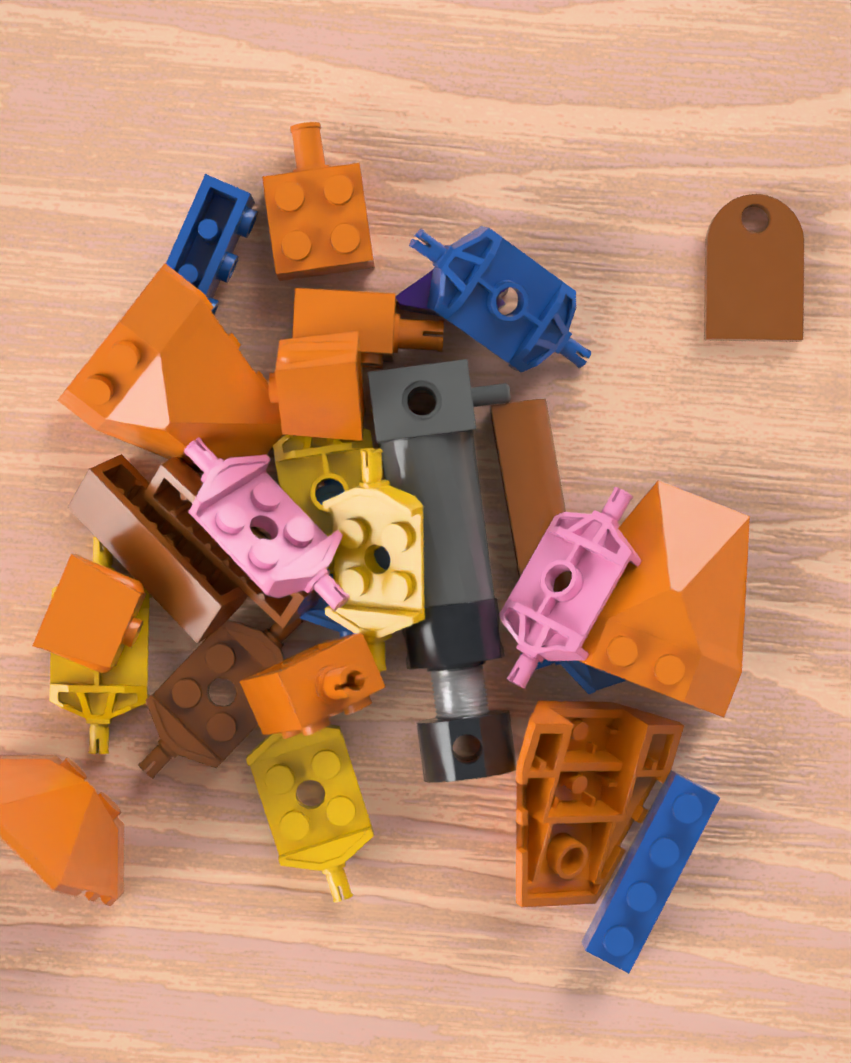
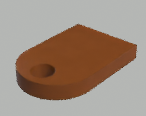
[704,194,804,342]

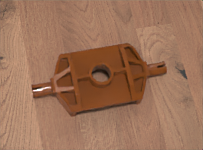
[138,617,304,779]

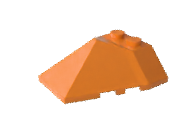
[57,263,283,474]
[580,480,750,718]
[516,701,684,908]
[0,755,124,906]

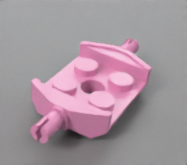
[184,438,350,611]
[499,487,642,689]

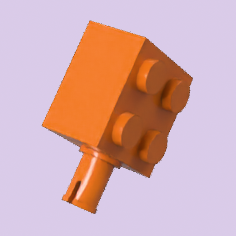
[262,122,375,281]
[292,288,444,370]
[240,632,386,739]

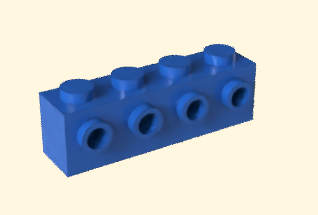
[166,174,258,316]

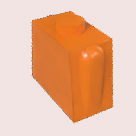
[269,331,365,441]
[32,554,146,673]

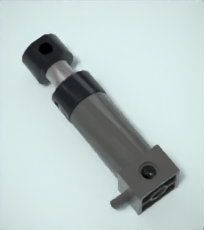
[368,359,517,783]

